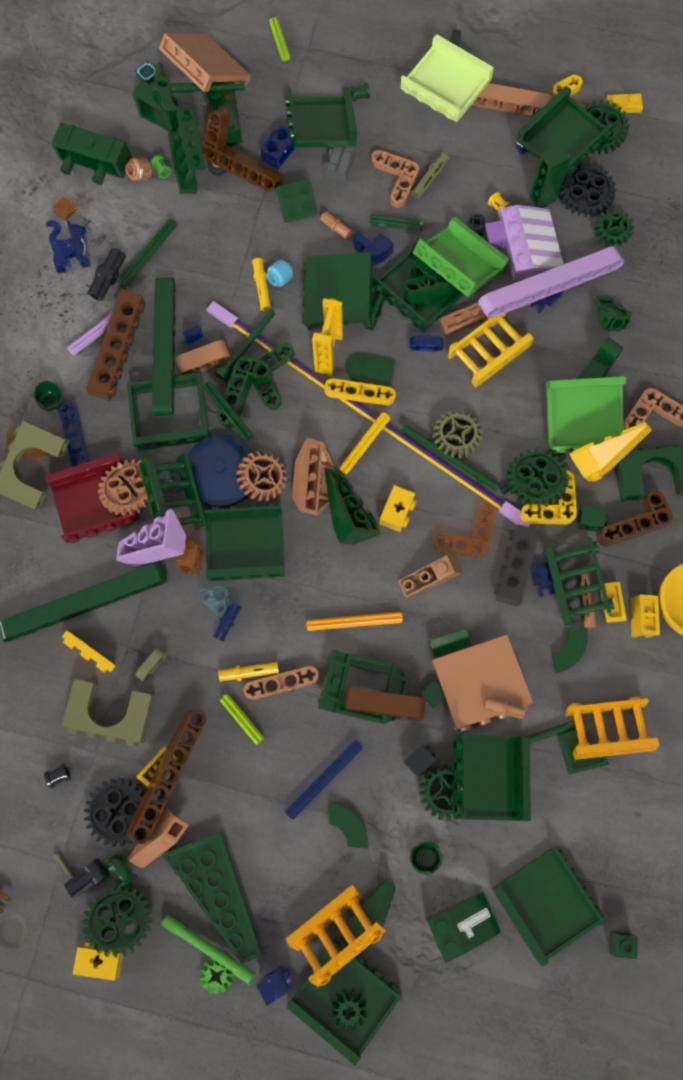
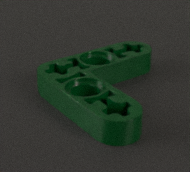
[246,343,295,410]

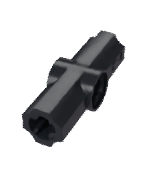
[87,248,126,301]

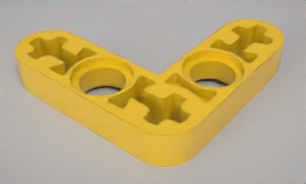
[520,470,577,525]

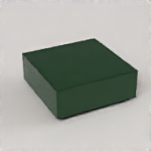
[420,680,445,709]

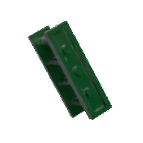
[168,107,206,194]
[138,453,207,530]
[545,537,615,626]

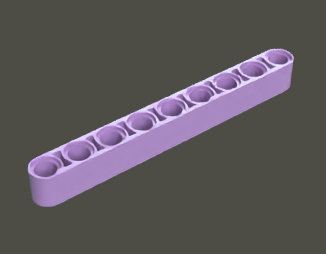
[478,246,624,318]

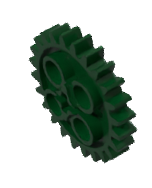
[582,100,630,155]
[506,448,569,508]
[82,885,153,958]

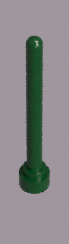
[214,310,275,382]

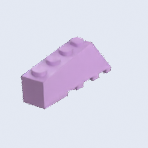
[116,509,186,567]

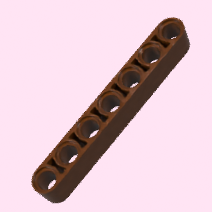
[127,710,206,844]

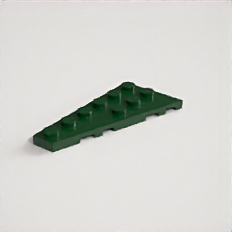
[161,832,262,963]

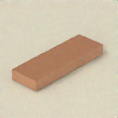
[438,302,489,336]

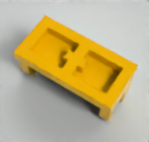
[630,595,660,638]

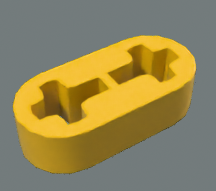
[552,75,583,97]

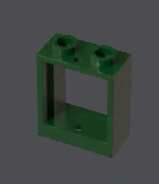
[132,81,179,131]

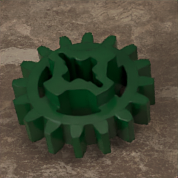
[594,208,634,246]

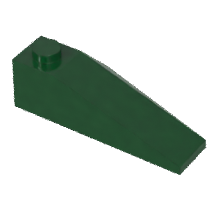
[325,469,381,545]

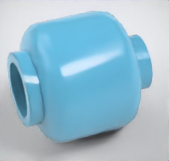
[267,260,293,287]

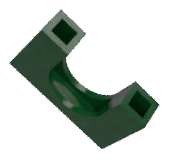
[615,444,683,502]

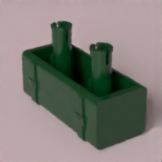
[52,122,132,185]

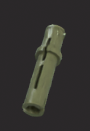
[411,152,450,199]

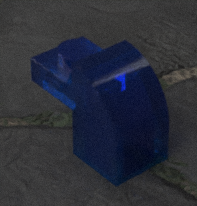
[353,231,394,265]

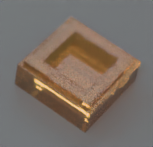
[52,196,78,221]

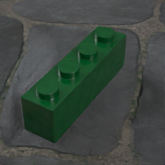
[529,144,570,208]

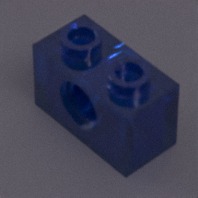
[256,965,293,1006]

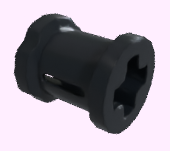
[44,763,71,789]

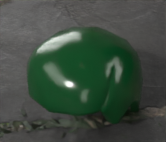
[34,381,63,411]
[410,842,442,875]
[103,855,133,887]

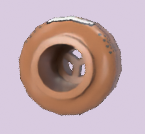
[125,157,152,182]

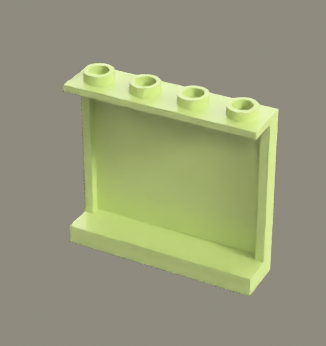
[401,34,494,122]

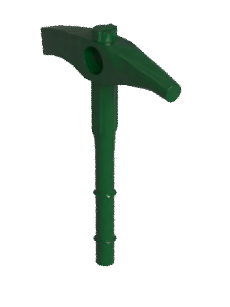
[151,62,245,112]

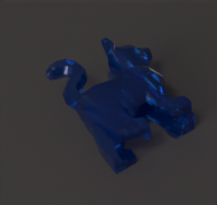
[46,220,91,274]

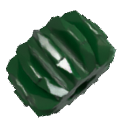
[331,991,367,1031]

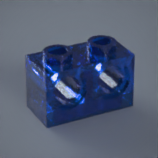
[260,124,296,169]

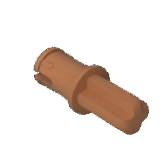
[320,212,353,240]
[484,696,526,719]

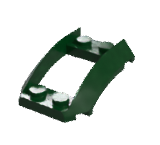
[317,649,410,724]

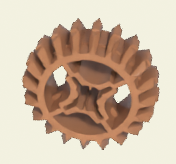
[236,451,287,502]

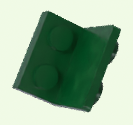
[275,179,318,223]

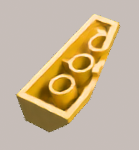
[570,422,652,482]

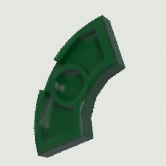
[552,628,588,673]
[329,803,368,849]

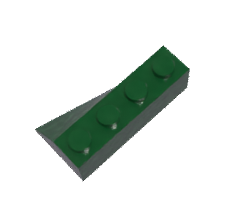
[202,81,243,147]

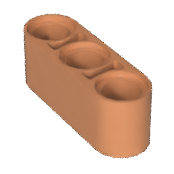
[176,340,231,375]

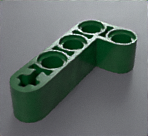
[576,337,624,379]
[217,356,274,429]

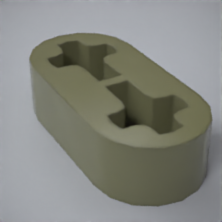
[136,646,168,682]

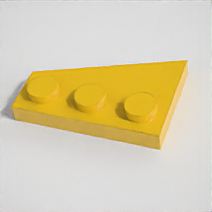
[62,630,116,673]

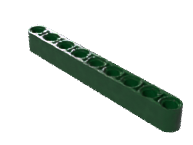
[152,277,176,417]
[0,562,168,642]

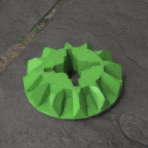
[199,958,234,994]

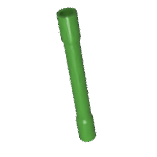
[161,914,256,985]

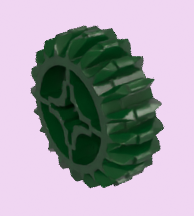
[419,764,454,821]

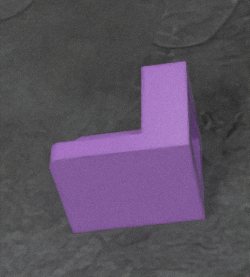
[485,221,507,250]

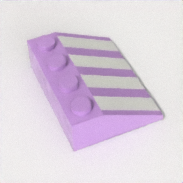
[497,205,564,281]

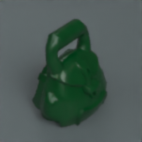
[595,296,632,331]

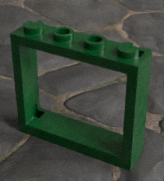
[127,372,210,451]

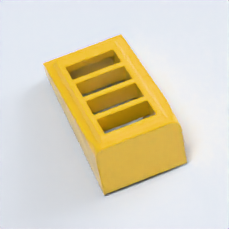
[136,746,179,789]

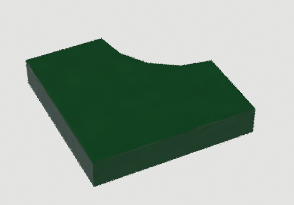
[557,730,609,775]

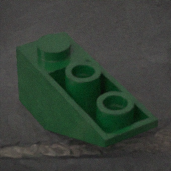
[346,879,396,950]

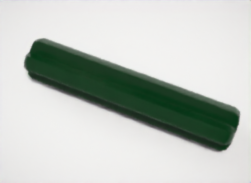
[370,214,422,231]

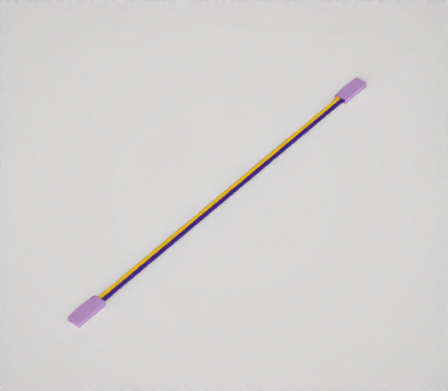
[206,301,531,531]

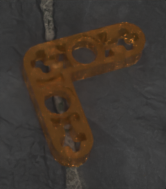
[433,504,495,559]

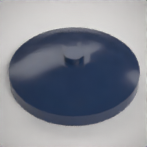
[188,435,258,508]

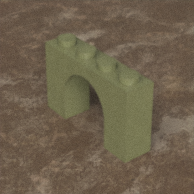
[0,421,70,509]
[62,679,155,746]

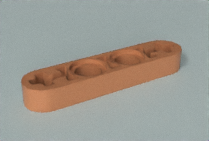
[243,666,319,700]

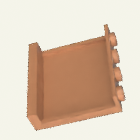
[159,33,251,92]
[431,635,533,732]

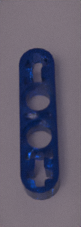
[59,402,89,467]

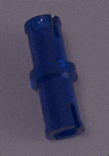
[213,602,242,642]

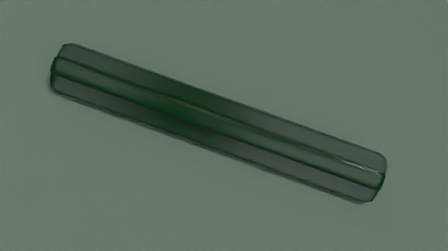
[203,381,254,441]

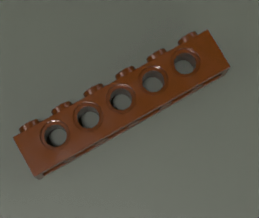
[86,289,145,401]

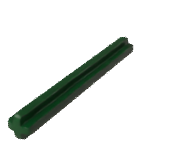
[117,218,177,289]

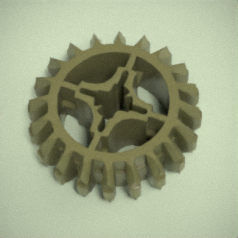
[432,410,483,459]

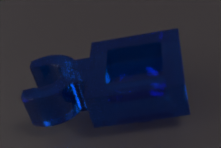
[531,291,563,313]
[529,562,554,598]

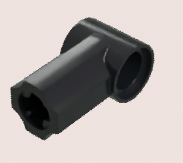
[64,858,110,899]

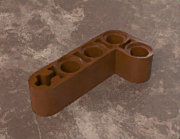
[597,490,673,547]
[345,688,426,721]

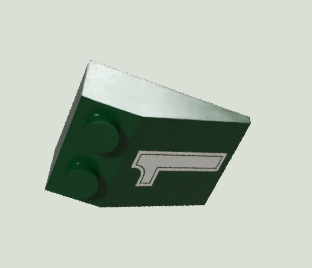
[426,892,501,963]

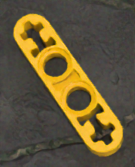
[324,379,396,406]

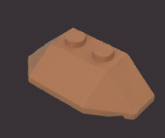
[292,438,335,515]

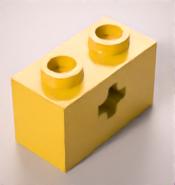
[379,485,417,532]
[73,942,123,980]

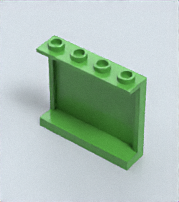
[413,217,509,297]
[546,376,626,453]

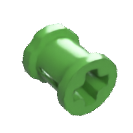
[150,155,172,179]

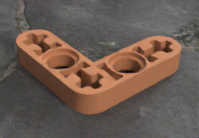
[371,150,419,208]
[624,388,683,430]

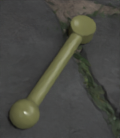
[53,852,74,879]

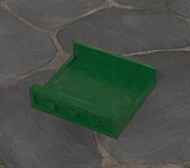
[516,86,614,179]
[285,87,357,148]
[373,238,465,332]
[302,252,374,331]
[204,503,285,581]
[452,733,531,821]
[491,847,606,967]
[287,939,403,1066]

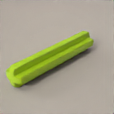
[269,17,290,62]
[220,694,264,744]

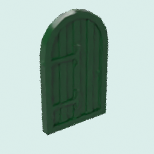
[346,354,396,387]

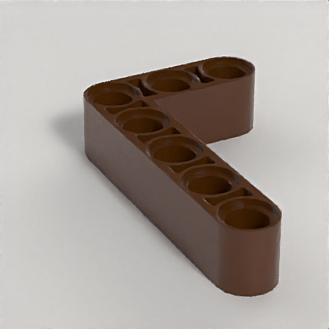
[202,107,282,192]

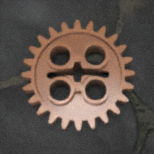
[98,459,159,516]

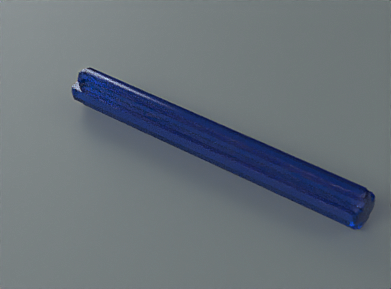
[285,740,363,820]

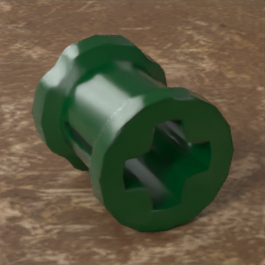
[350,83,370,102]

